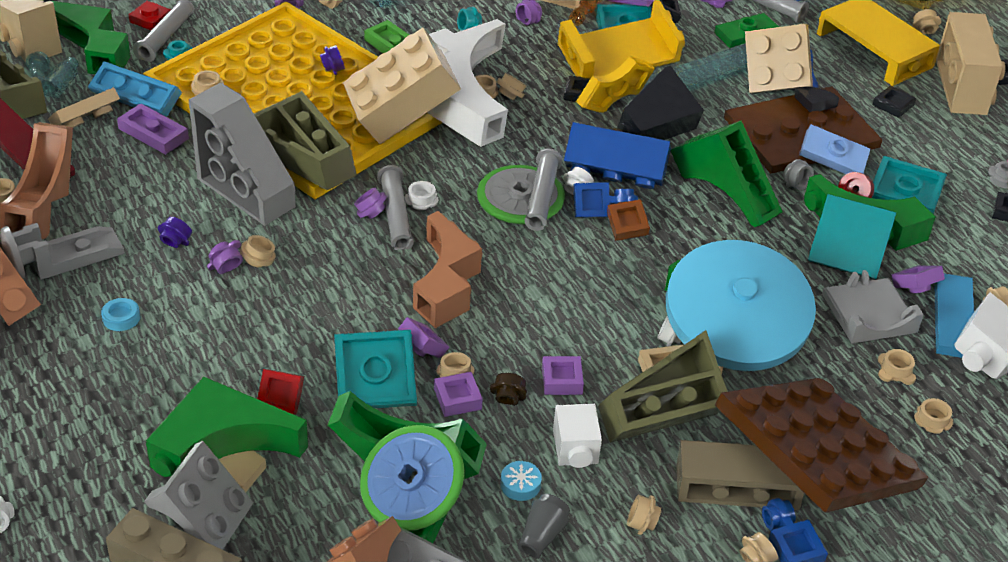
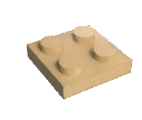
[745,24,813,93]

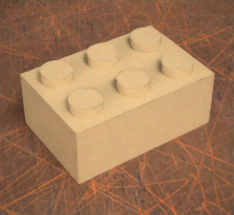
[936,12,1005,115]
[343,27,461,144]

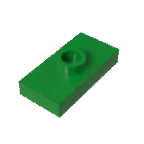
[714,13,779,48]

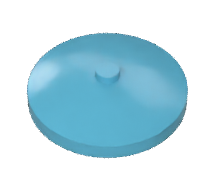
[666,240,816,371]

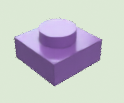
[891,265,945,293]
[398,317,449,358]
[542,356,584,395]
[434,372,483,417]

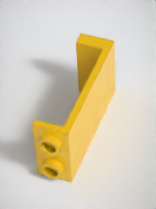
[557,0,685,79]
[817,0,940,86]

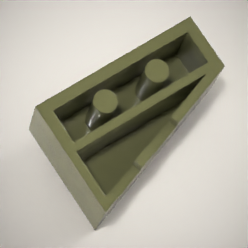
[0,50,47,119]
[254,91,357,190]
[598,330,727,443]

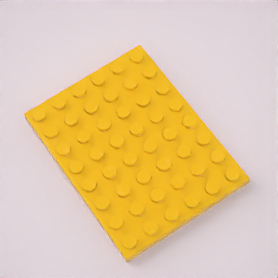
[143,1,442,200]

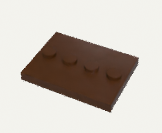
[724,86,882,174]

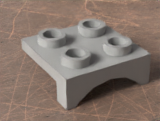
[822,270,924,344]
[144,441,254,550]

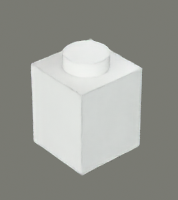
[553,404,602,468]

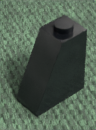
[617,66,704,140]

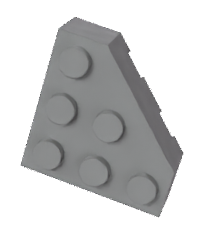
[189,83,296,226]

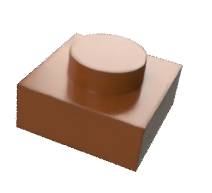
[607,199,650,241]

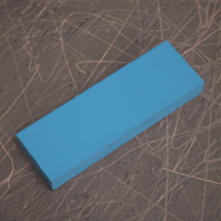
[88,61,182,117]
[935,273,974,358]

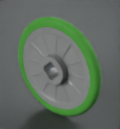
[477,165,565,224]

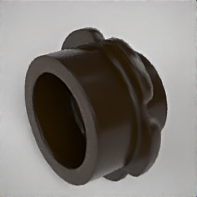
[490,372,527,406]

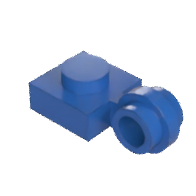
[573,182,638,218]
[762,498,828,562]

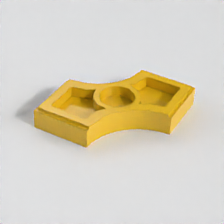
[576,56,655,113]

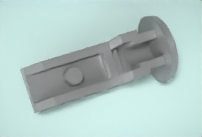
[0,223,125,280]

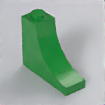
[671,120,783,227]
[146,376,308,477]

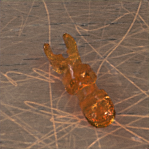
[568,0,603,26]

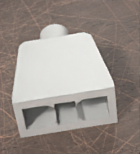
[954,292,1008,379]

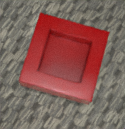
[128,1,171,30]
[257,369,305,415]

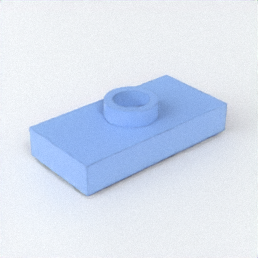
[799,124,870,174]

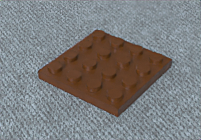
[715,378,928,513]

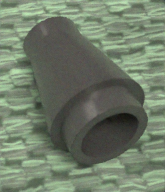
[517,494,570,559]

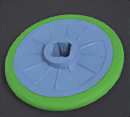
[360,425,464,531]

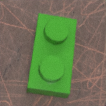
[364,20,409,53]

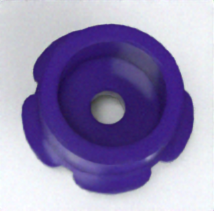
[320,45,345,76]
[158,217,192,248]

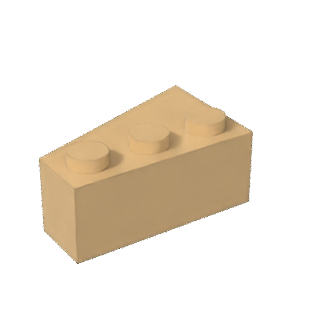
[0,0,62,64]

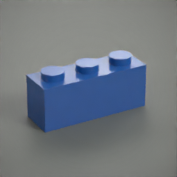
[564,122,671,189]

